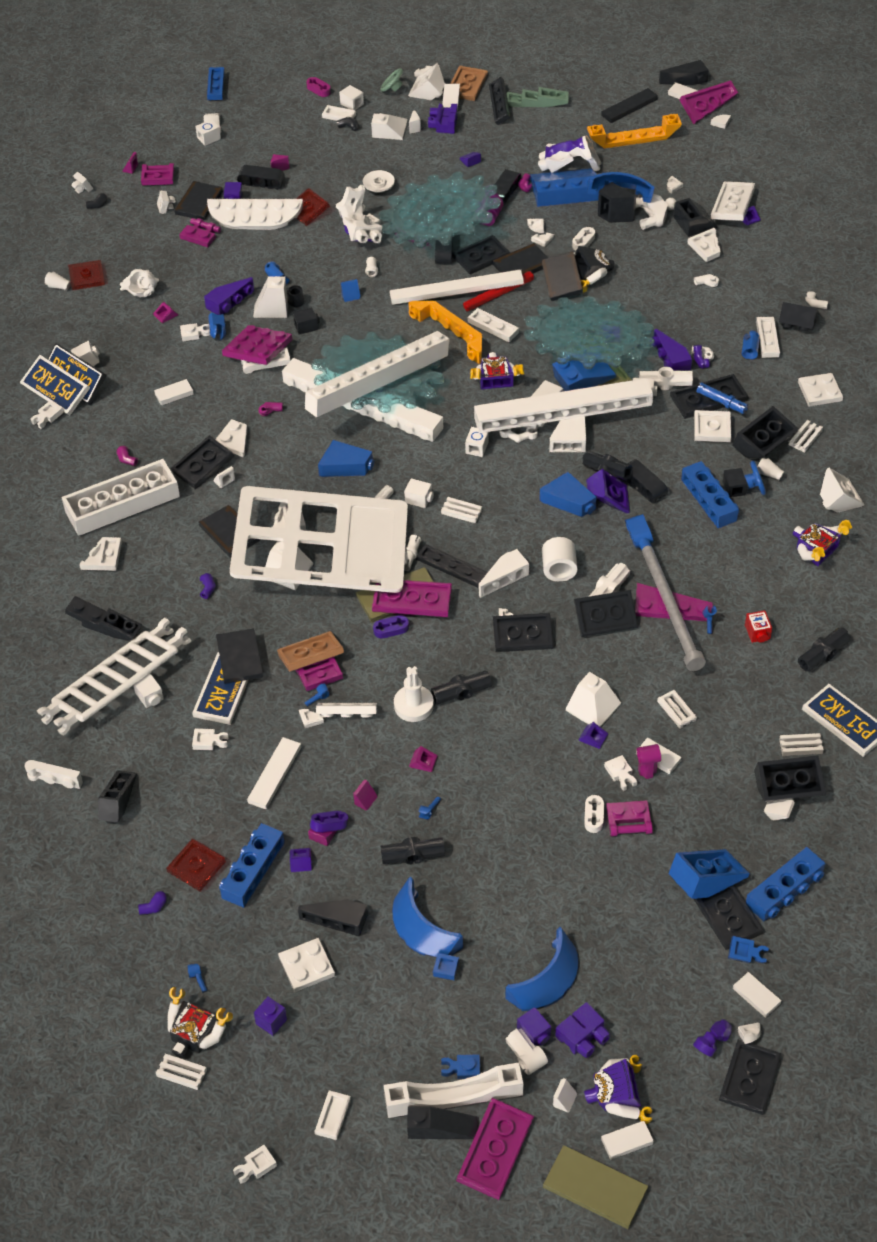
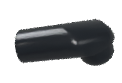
[86,193,107,209]

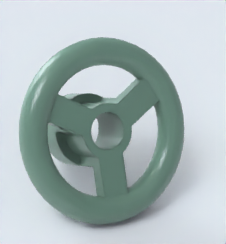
[380,68,403,92]

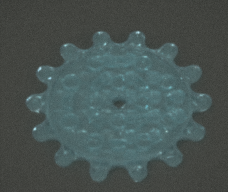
[378,172,501,248]
[524,296,654,369]
[311,332,444,413]

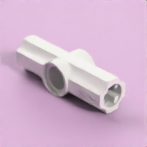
[639,367,692,390]
[589,563,630,596]

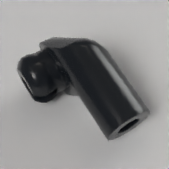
[336,117,359,131]

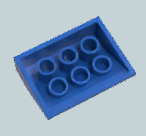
[530,168,600,207]

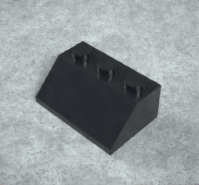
[732,406,799,458]
[754,755,826,802]

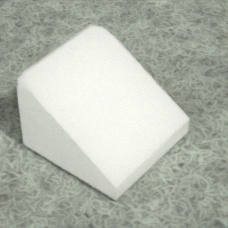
[409,111,421,134]
[204,113,220,126]
[214,466,235,488]
[764,800,795,821]
[553,1078,577,1112]

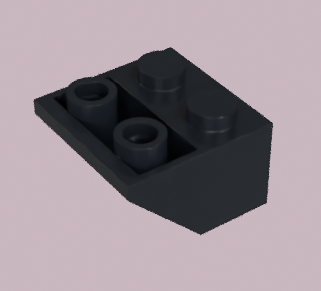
[597,182,636,223]
[673,198,717,237]

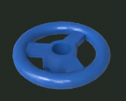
[744,461,766,495]

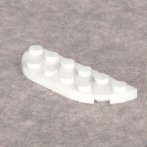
[207,199,303,230]

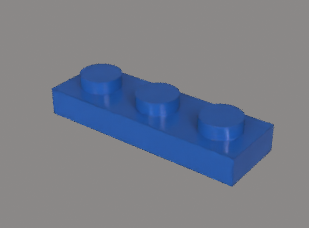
[207,67,225,100]

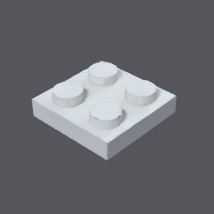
[798,373,843,406]
[694,410,731,442]
[278,938,335,992]

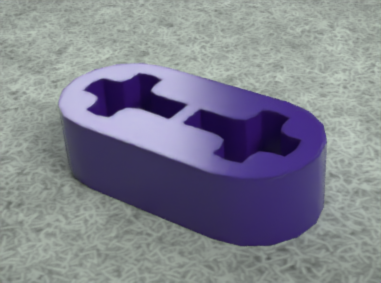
[373,615,409,639]
[310,811,348,832]

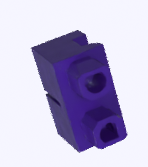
[428,103,458,134]
[555,1002,610,1058]

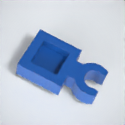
[728,936,769,963]
[441,1055,480,1079]

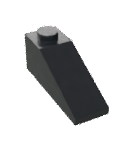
[659,60,709,85]
[98,770,137,823]
[298,899,368,936]
[407,1106,477,1139]

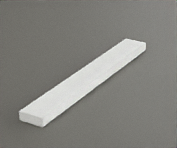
[390,270,524,305]

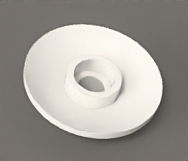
[363,170,395,192]

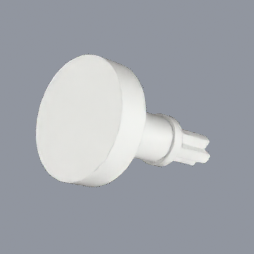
[394,666,434,722]

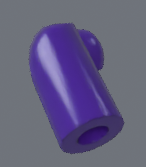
[693,345,709,369]
[200,573,216,599]
[138,891,167,915]

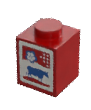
[745,610,772,643]

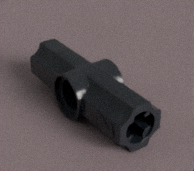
[582,451,633,480]
[798,627,851,672]
[431,670,492,705]
[380,837,445,865]

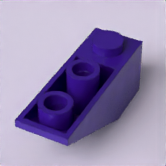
[204,277,254,315]
[652,329,692,371]

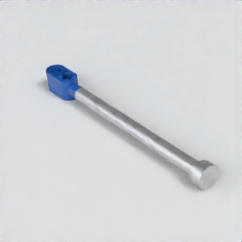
[625,514,706,671]

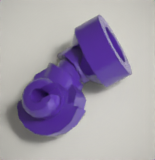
[693,1019,732,1057]

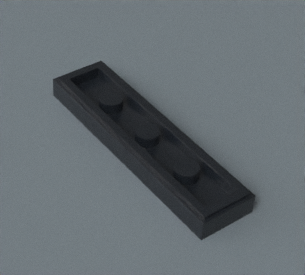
[489,77,510,125]
[601,88,658,123]
[416,544,488,588]

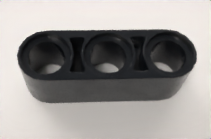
[237,165,285,190]
[490,169,522,206]
[435,227,453,264]
[625,459,668,503]

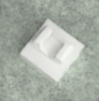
[71,172,93,193]
[157,191,175,214]

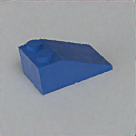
[552,353,616,391]
[668,849,749,899]

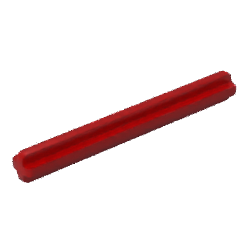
[463,271,534,311]

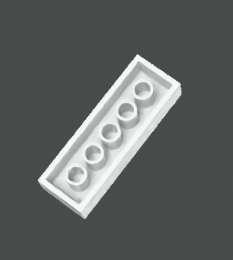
[62,459,180,536]

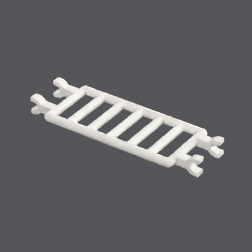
[37,618,191,736]

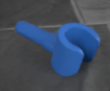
[703,606,717,633]
[304,684,329,706]
[419,797,441,820]
[188,964,207,993]

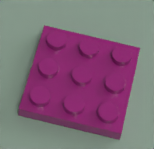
[222,325,293,365]

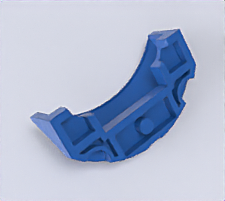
[587,172,655,203]
[392,877,463,957]
[505,927,578,1011]

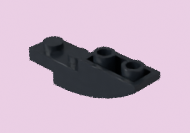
[65,596,142,640]

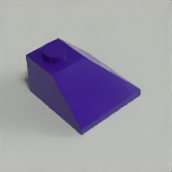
[586,469,630,513]

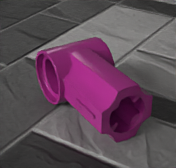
[637,744,661,779]

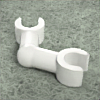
[500,427,537,443]

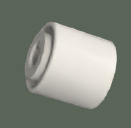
[542,537,578,581]

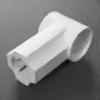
[506,1029,548,1075]

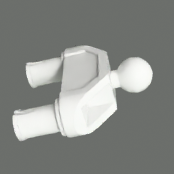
[635,194,676,230]

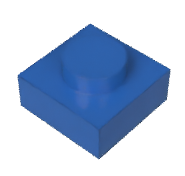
[433,953,459,980]

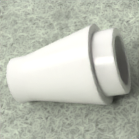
[45,272,71,290]
[757,458,785,481]

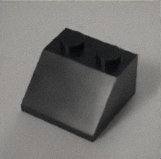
[779,302,818,332]

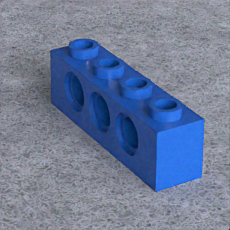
[681,461,739,528]
[219,823,285,908]
[746,847,825,922]

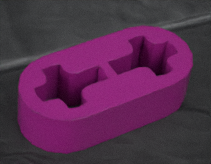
[306,77,331,97]

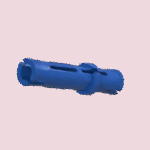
[697,382,748,414]

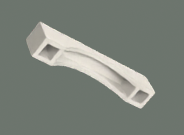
[384,1063,523,1118]

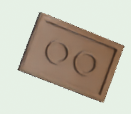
[450,66,488,101]
[277,631,344,672]

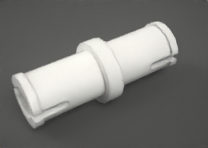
[404,535,421,571]

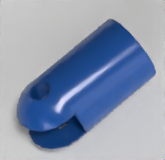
[265,261,290,285]
[208,313,226,340]
[742,330,760,359]

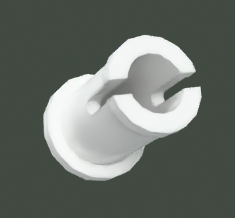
[365,257,378,277]

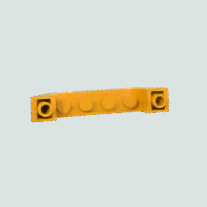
[587,114,682,149]
[408,301,482,364]

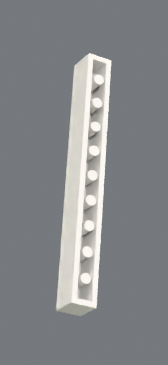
[305,331,449,417]
[282,358,443,442]
[474,378,653,433]

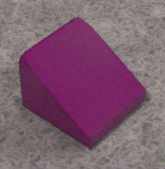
[122,152,139,174]
[271,154,290,171]
[153,302,178,323]
[409,746,438,772]
[353,780,377,810]
[308,828,337,846]

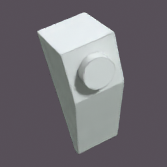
[479,549,529,597]

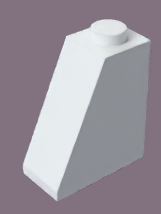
[253,276,288,318]
[550,416,586,452]

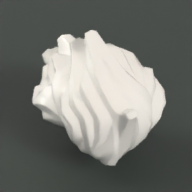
[120,269,159,297]

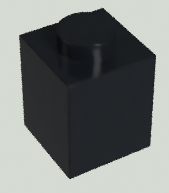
[293,307,320,335]
[722,468,747,497]

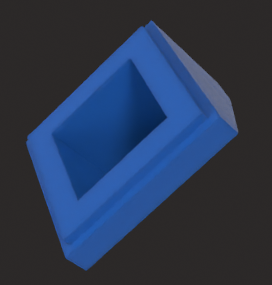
[341,279,360,302]

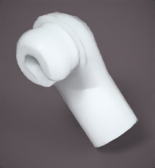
[694,274,719,287]
[805,291,828,309]
[692,346,714,361]

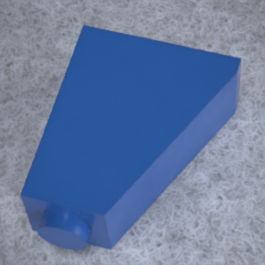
[318,440,374,477]
[540,472,596,517]

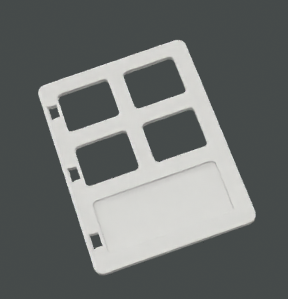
[230,486,408,593]

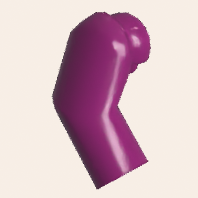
[518,173,532,192]
[258,402,283,416]
[117,446,138,466]

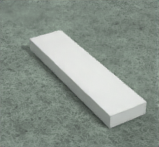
[247,737,301,809]

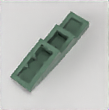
[506,87,569,107]

